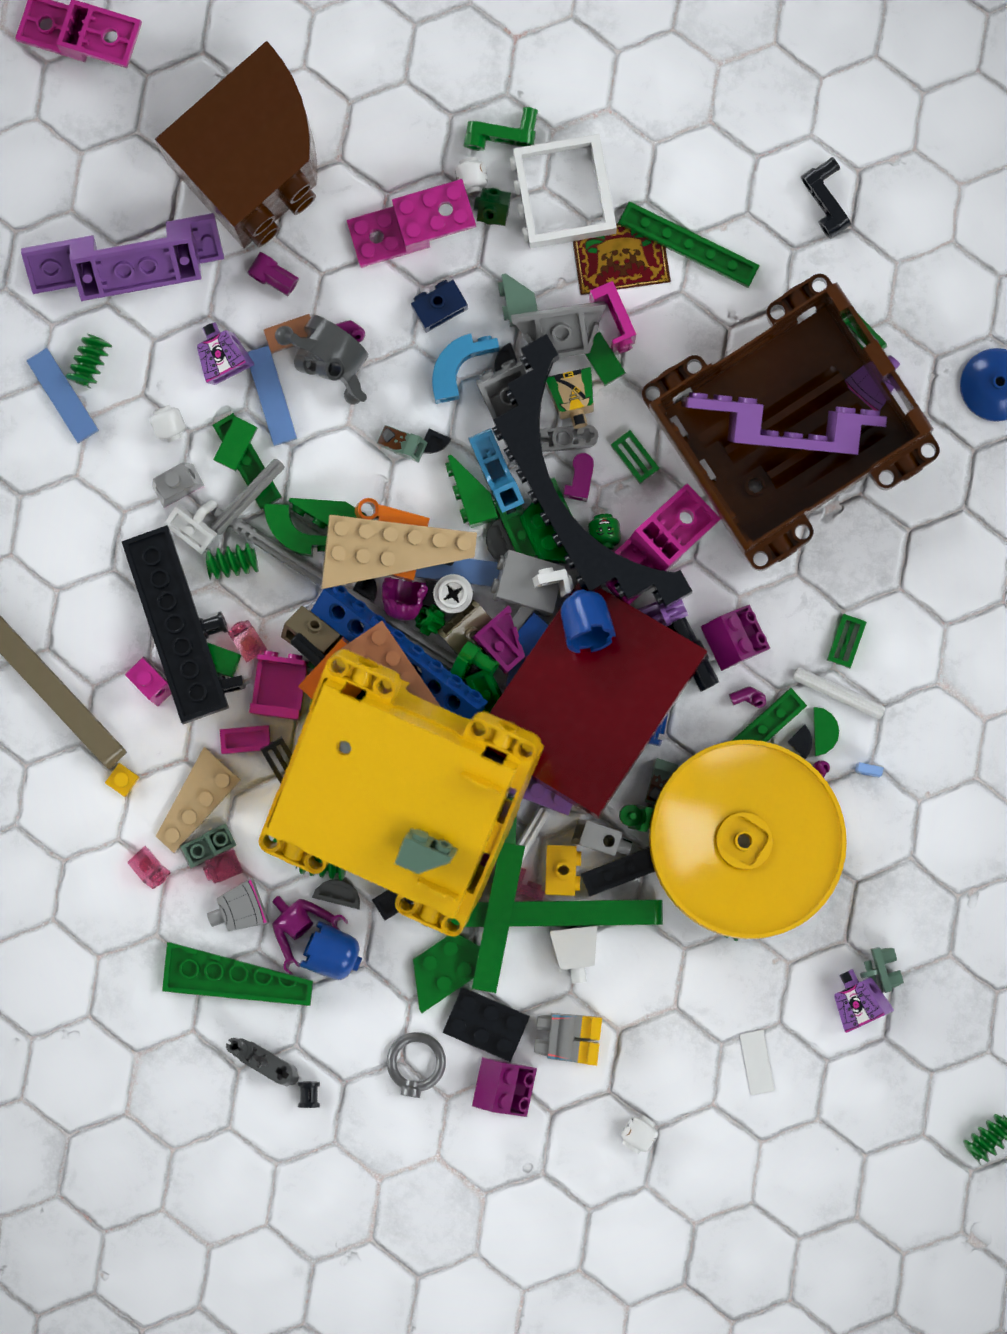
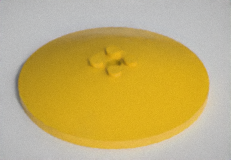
[649,740,847,939]

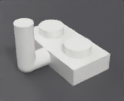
[164,500,217,554]

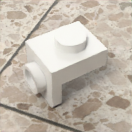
[532,567,573,597]

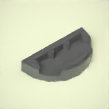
[486,518,515,561]
[312,879,360,910]

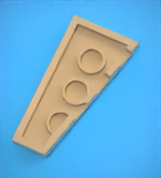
[155,747,241,853]

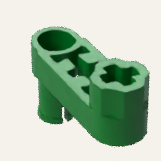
[463,107,538,151]
[436,641,499,697]

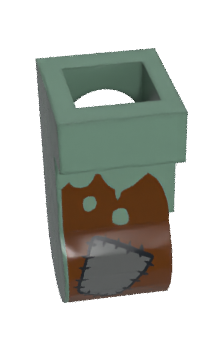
[377,425,427,463]
[644,758,678,805]

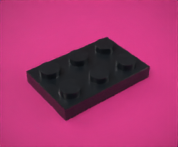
[442,987,530,1062]

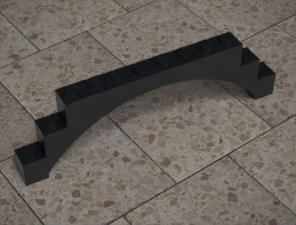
[491,334,692,608]

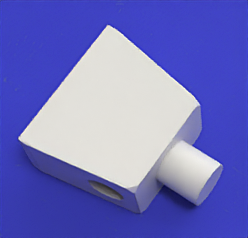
[550,926,597,984]

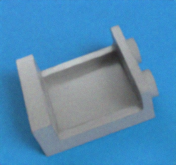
[490,550,565,617]

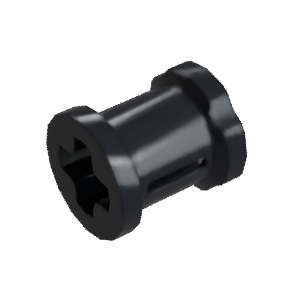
[200,611,228,639]
[298,1081,320,1108]

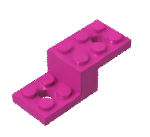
[15,0,142,68]
[347,179,476,268]
[606,483,721,605]

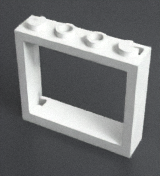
[509,133,617,249]

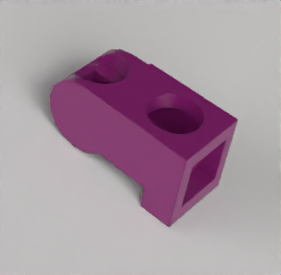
[563,453,594,502]

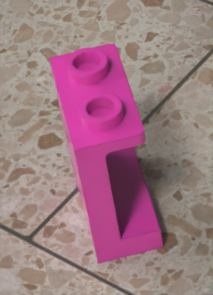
[589,281,637,354]
[249,651,308,721]

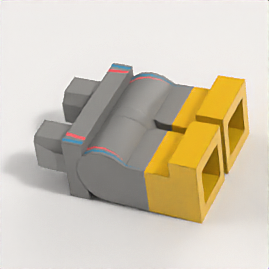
[534,1013,602,1066]

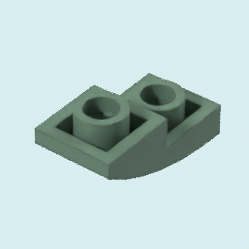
[180,823,236,869]

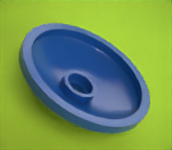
[960,348,1007,422]

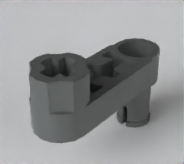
[226,1038,299,1087]

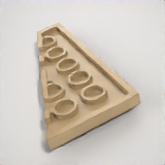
[321,515,477,589]

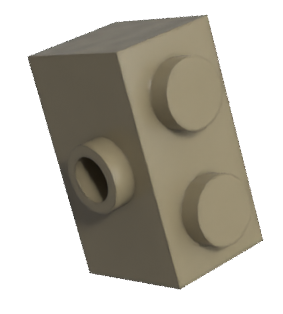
[438,599,492,655]
[281,606,341,656]

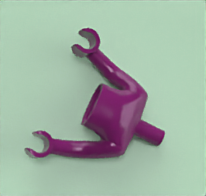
[272,896,348,975]

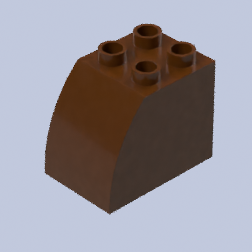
[155,41,317,248]

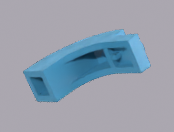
[432,333,500,404]
[468,428,525,513]

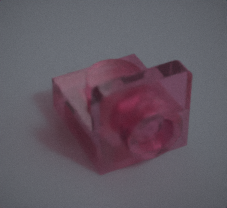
[228,620,267,663]
[127,846,171,889]
[203,849,244,884]
[516,868,545,901]

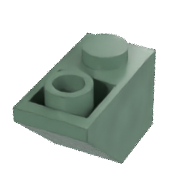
[498,274,538,327]
[395,828,458,874]

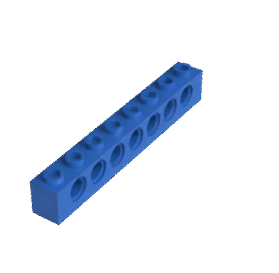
[311,585,488,719]

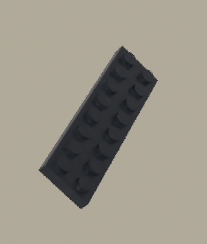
[121,525,229,725]

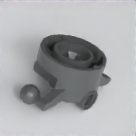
[275,315,368,405]

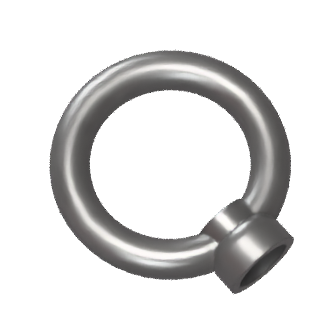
[387,1032,446,1098]

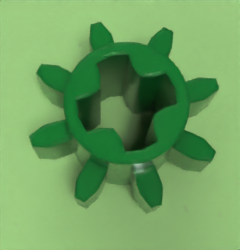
[415,604,445,636]

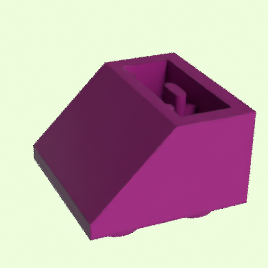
[700,604,771,671]
[472,1057,537,1117]

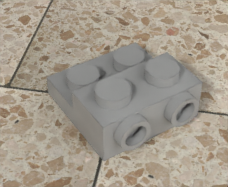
[476,360,542,419]

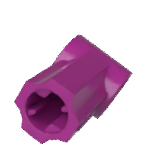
[247,252,299,296]

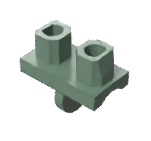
[860,947,904,993]

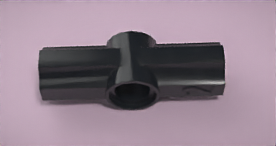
[668,617,719,692]

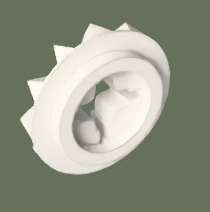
[433,574,473,614]

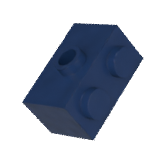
[411,280,468,333]

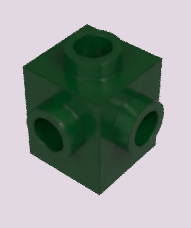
[473,188,511,226]

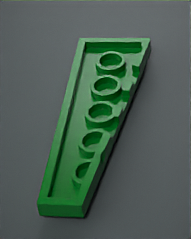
[162,942,313,1006]

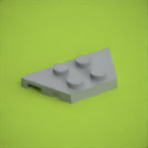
[511,301,606,358]

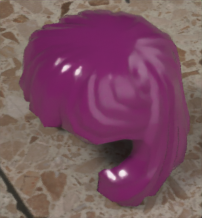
[382,577,428,621]

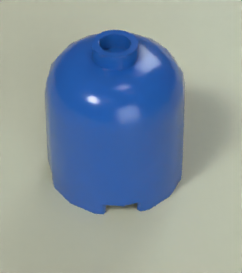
[561,590,616,653]
[299,921,362,980]

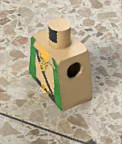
[546,367,594,429]

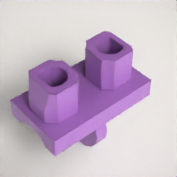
[638,600,688,627]

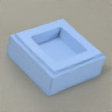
[855,762,884,778]

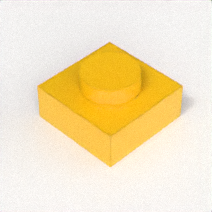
[105,763,140,797]

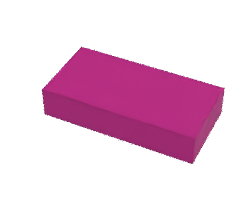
[219,725,271,754]

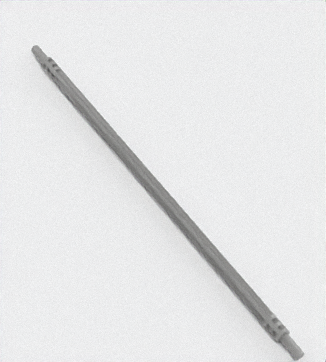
[213,507,506,694]

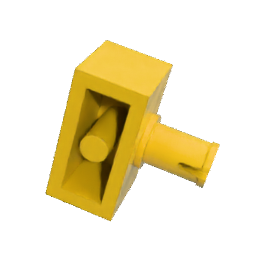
[545,845,581,896]

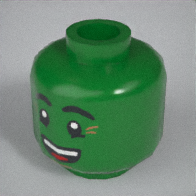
[588,514,621,550]

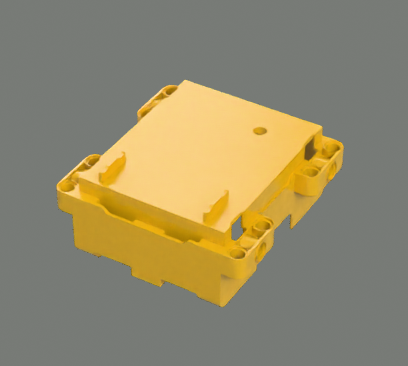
[258,649,544,937]

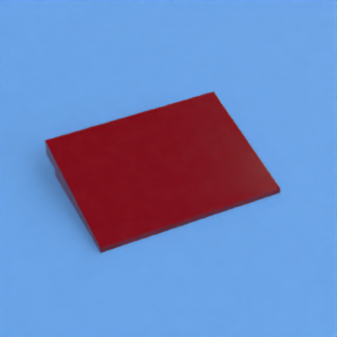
[486,583,708,819]

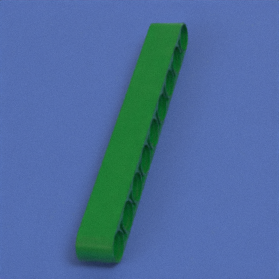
[450,900,663,927]

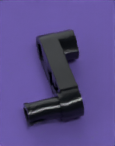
[801,157,851,239]

